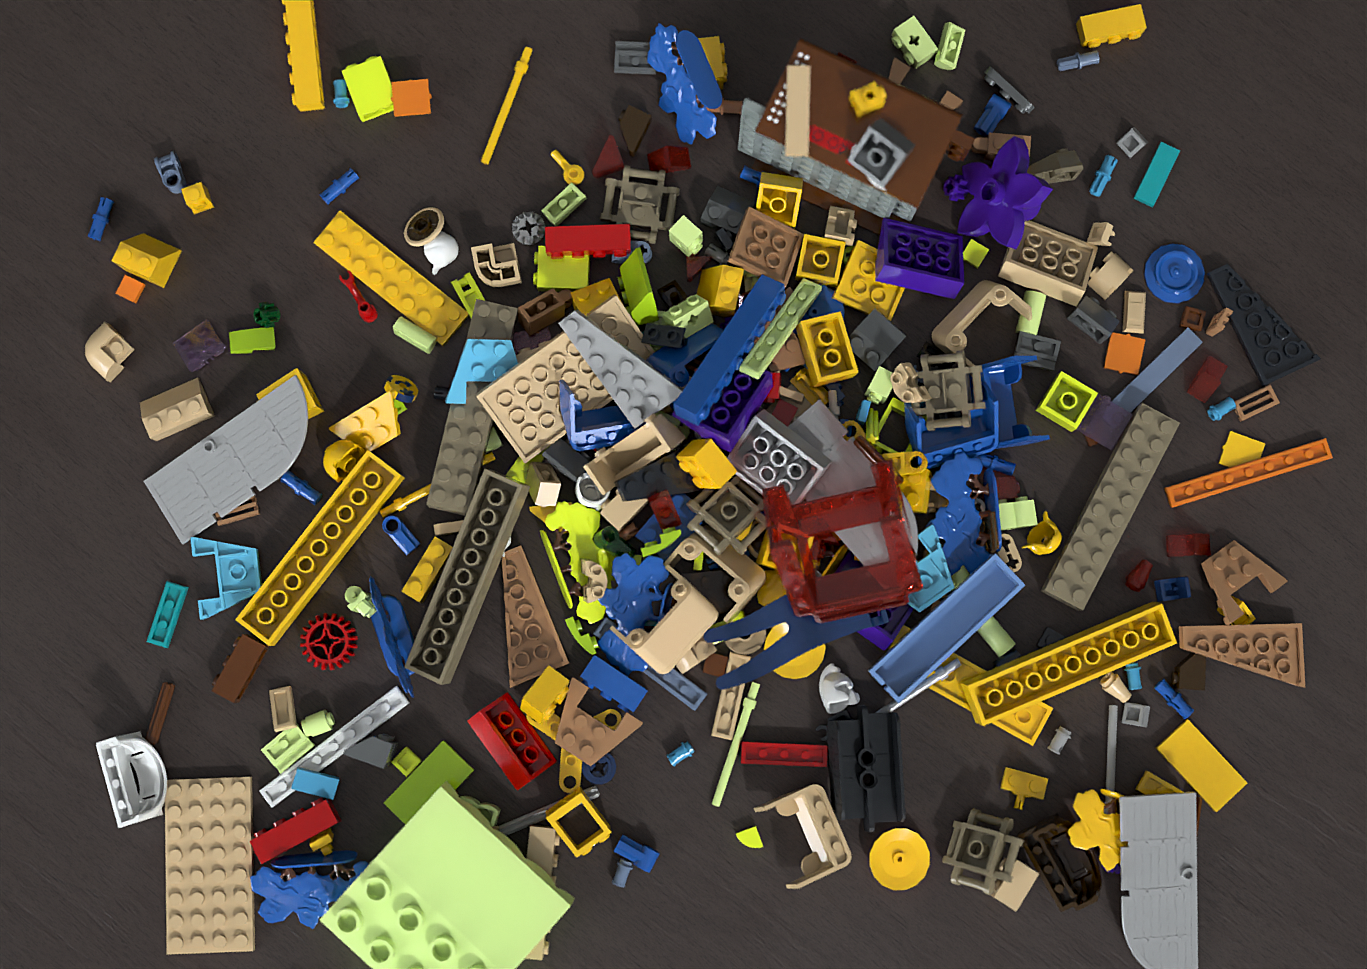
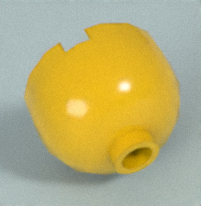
[323,440,365,483]

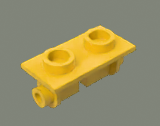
[790,368,829,405]

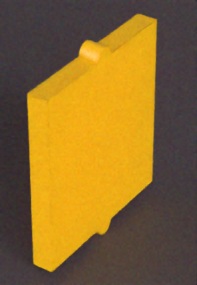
[1218,431,1265,468]

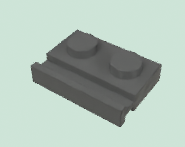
[614,41,656,74]
[1014,331,1061,372]

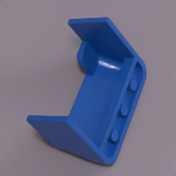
[646,323,747,411]
[969,356,1050,449]
[559,379,646,451]
[904,381,999,469]

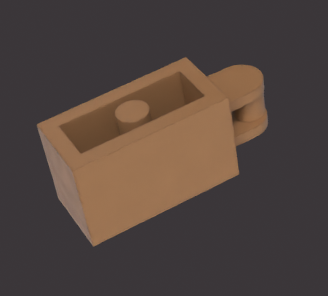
[971,133,1031,160]
[518,288,572,336]

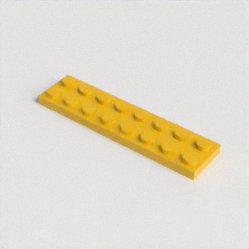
[313,211,469,347]
[888,625,1053,746]

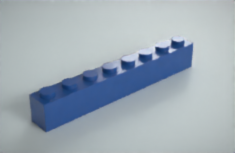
[674,274,786,426]

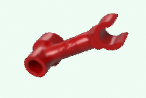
[339,270,378,322]

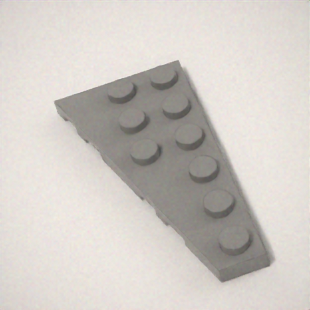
[559,310,684,428]

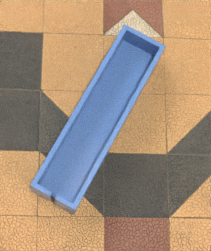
[867,553,1025,703]

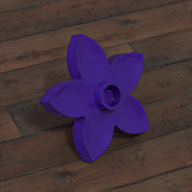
[957,136,1053,250]

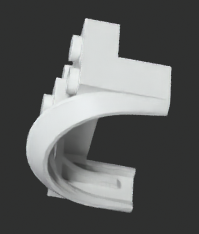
[96,731,167,828]

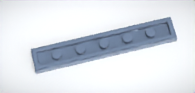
[1098,328,1203,430]
[593,617,707,711]

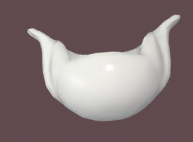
[424,231,459,275]

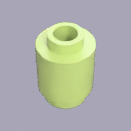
[301,710,335,737]

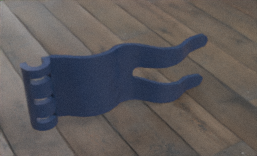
[703,565,889,690]

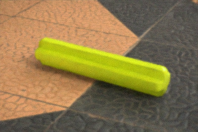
[866,408,879,444]

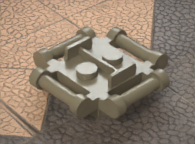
[600,165,680,244]
[911,350,986,431]
[686,475,772,556]
[942,809,1023,895]

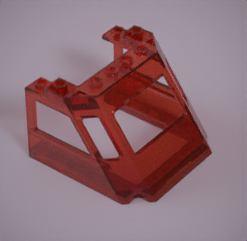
[762,459,923,623]

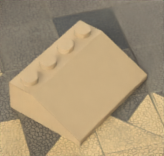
[998,220,1098,307]

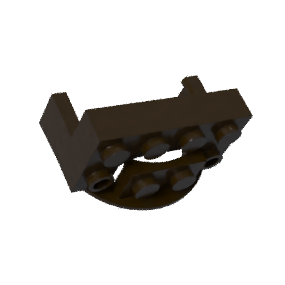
[1017,813,1102,912]

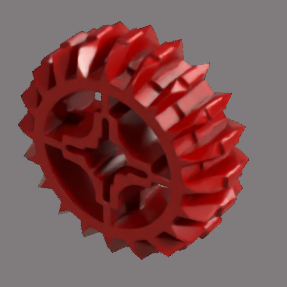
[300,613,358,670]

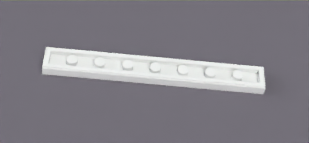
[260,686,410,808]

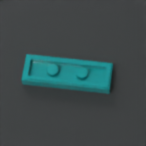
[1134,142,1180,207]
[146,581,189,648]

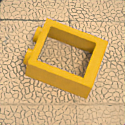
[545,786,611,858]

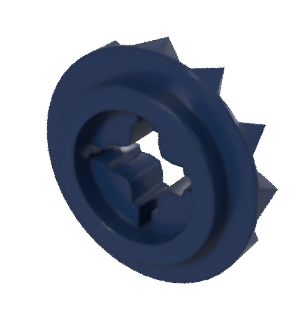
[582,753,616,785]

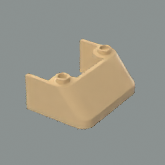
[932,280,1032,376]
[583,413,686,495]
[663,525,766,623]
[609,565,718,674]
[754,784,851,889]

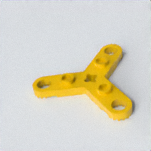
[842,420,928,478]
[527,709,622,793]

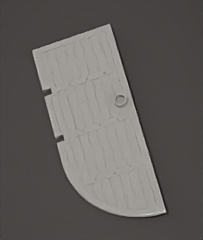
[144,375,308,544]
[788,399,918,597]
[1120,792,1198,969]

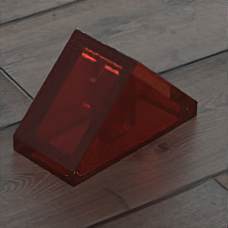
[592,135,624,179]
[647,145,691,173]

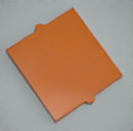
[391,79,432,117]
[1103,332,1145,375]

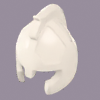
[575,472,610,511]
[819,663,860,714]

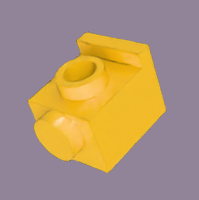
[849,82,886,118]
[181,182,214,214]

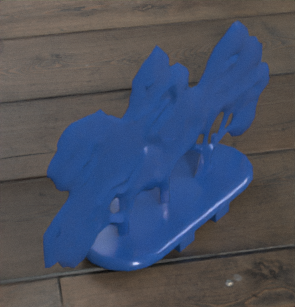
[598,553,674,676]

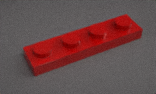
[741,742,828,767]

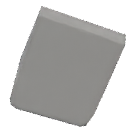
[1117,127,1148,158]
[1122,702,1150,727]

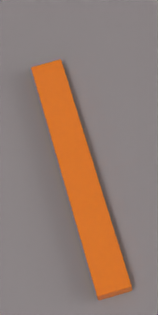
[1164,438,1333,508]

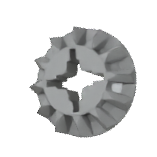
[512,212,545,245]

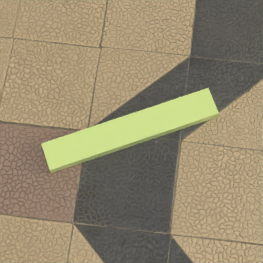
[740,278,822,379]

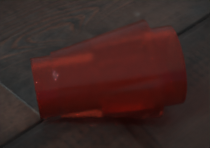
[1125,559,1153,592]

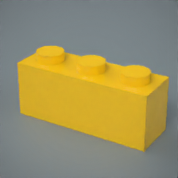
[1076,4,1147,48]
[402,537,453,603]

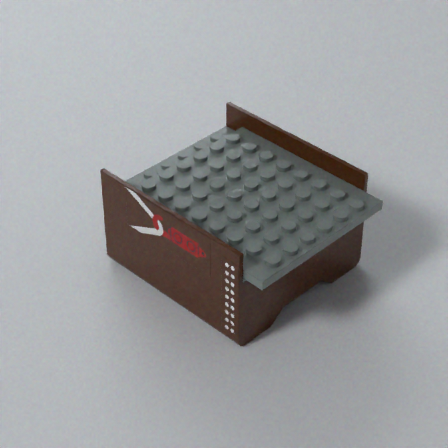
[738,38,975,236]

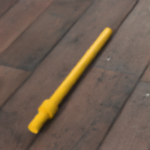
[481,47,533,165]
[379,452,496,518]

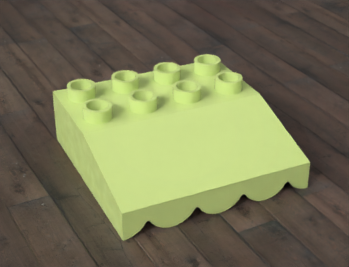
[320,781,575,969]

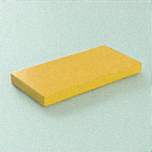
[1156,719,1247,812]

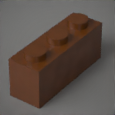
[212,634,270,703]

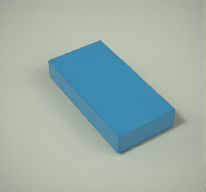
[855,400,871,427]
[291,767,339,800]

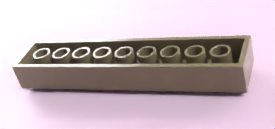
[427,299,518,516]
[1041,403,1180,611]
[404,469,531,685]

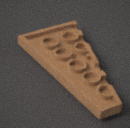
[502,545,569,688]
[1179,623,1305,688]

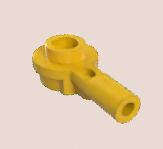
[550,149,584,185]

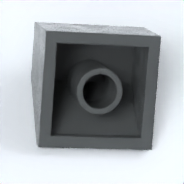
[847,118,916,188]
[700,186,755,239]
[1067,296,1120,344]
[848,308,907,371]
[542,438,592,484]
[343,733,399,769]

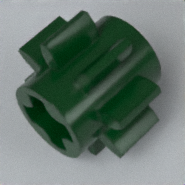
[253,302,280,328]

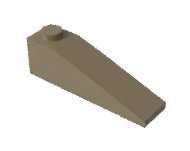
[1027,149,1083,184]

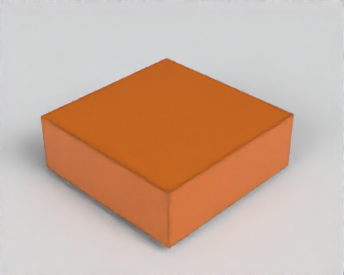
[116,275,145,303]

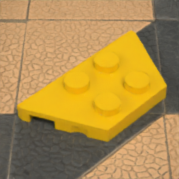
[329,389,401,453]

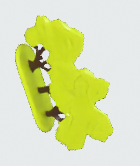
[540,501,625,624]

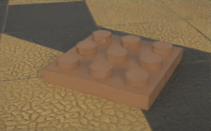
[727,207,804,288]

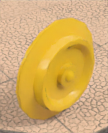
[764,623,825,679]
[869,828,930,890]

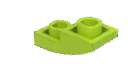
[229,327,275,354]
[641,527,682,558]
[565,617,599,655]

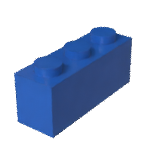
[580,655,648,713]

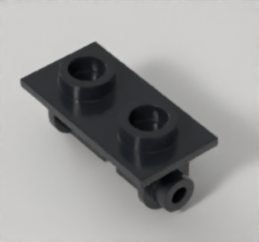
[641,323,688,348]

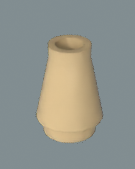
[1100,672,1132,703]

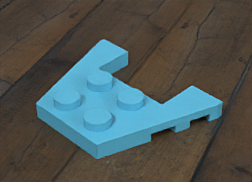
[445,339,518,404]
[865,523,955,612]
[190,537,262,620]

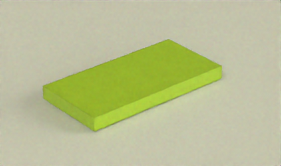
[384,740,474,825]

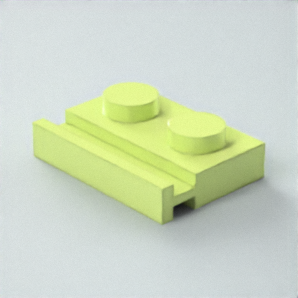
[261,724,315,774]

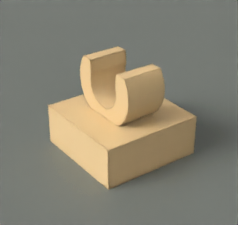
[1087,222,1115,246]

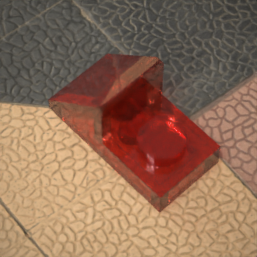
[686,252,712,282]
[1187,356,1228,403]
[648,489,682,533]
[808,517,840,564]
[1166,533,1211,557]

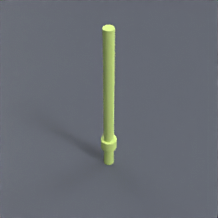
[711,682,760,807]

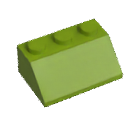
[618,247,659,326]

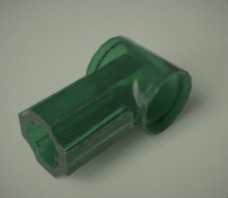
[594,526,637,558]

